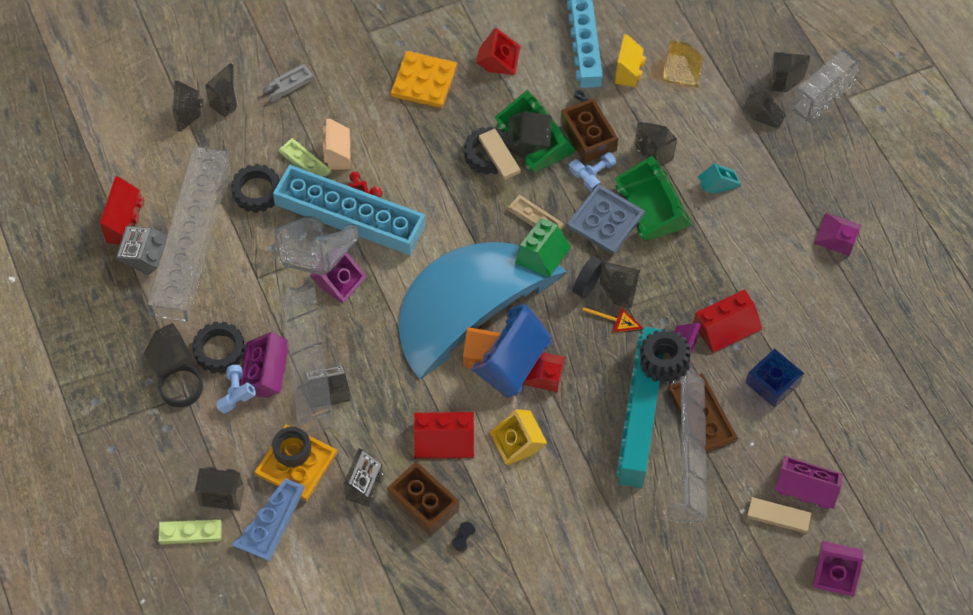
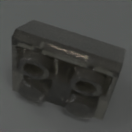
[768,52,810,92]
[507,112,552,158]
[634,122,677,166]

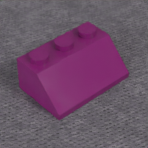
[239,332,289,398]
[775,456,843,509]

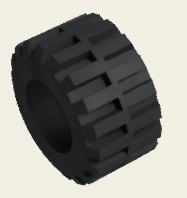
[640,329,690,384]

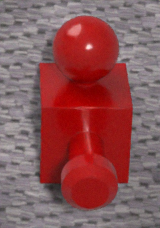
[348,171,383,198]

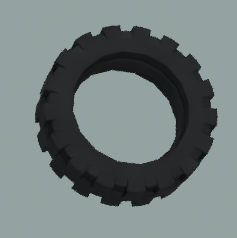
[464,127,513,175]
[231,164,280,213]
[192,322,246,374]

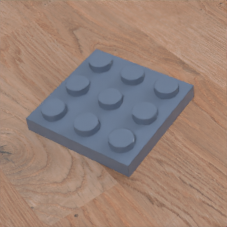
[567,184,645,255]

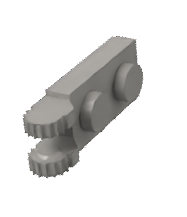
[263,64,314,102]

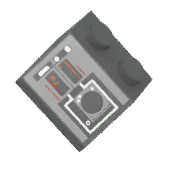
[115,226,168,275]

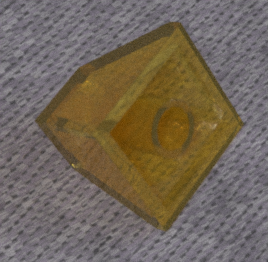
[663,40,703,87]

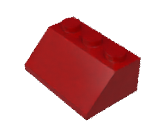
[100,176,144,245]
[693,289,762,353]
[414,412,474,459]

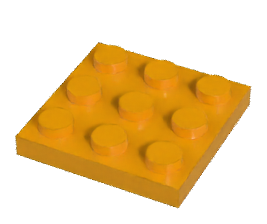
[391,51,457,109]
[255,424,338,502]

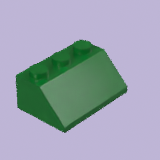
[515,218,571,277]

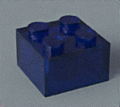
[746,348,804,408]

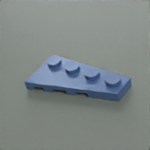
[232,478,305,562]

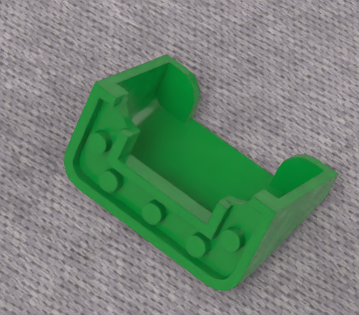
[494,89,576,173]
[614,156,693,241]

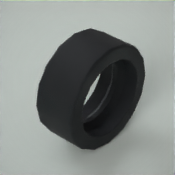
[272,427,311,467]

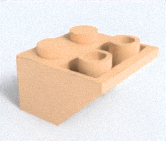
[323,119,350,170]

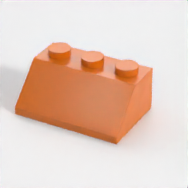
[463,327,501,369]

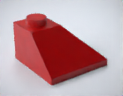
[476,28,520,75]
[522,352,566,392]

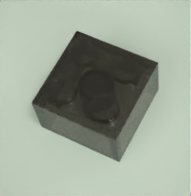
[195,467,244,511]

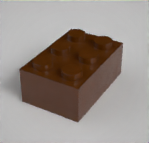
[560,98,618,164]
[387,461,459,537]

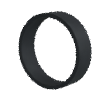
[573,256,605,299]
[158,364,203,407]

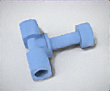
[569,152,616,193]
[216,365,256,414]

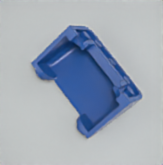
[471,304,552,398]

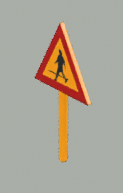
[582,307,644,333]

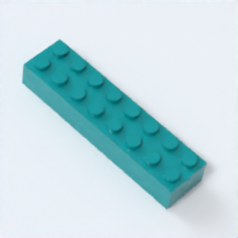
[616,327,667,488]

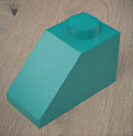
[698,163,742,194]

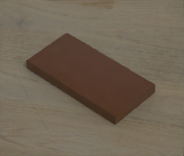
[667,373,738,455]

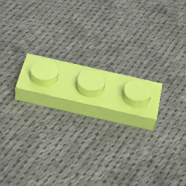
[159,519,222,544]

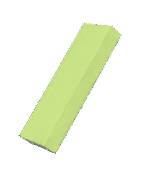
[279,138,331,178]

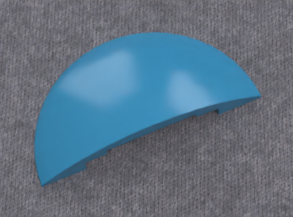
[399,242,567,379]

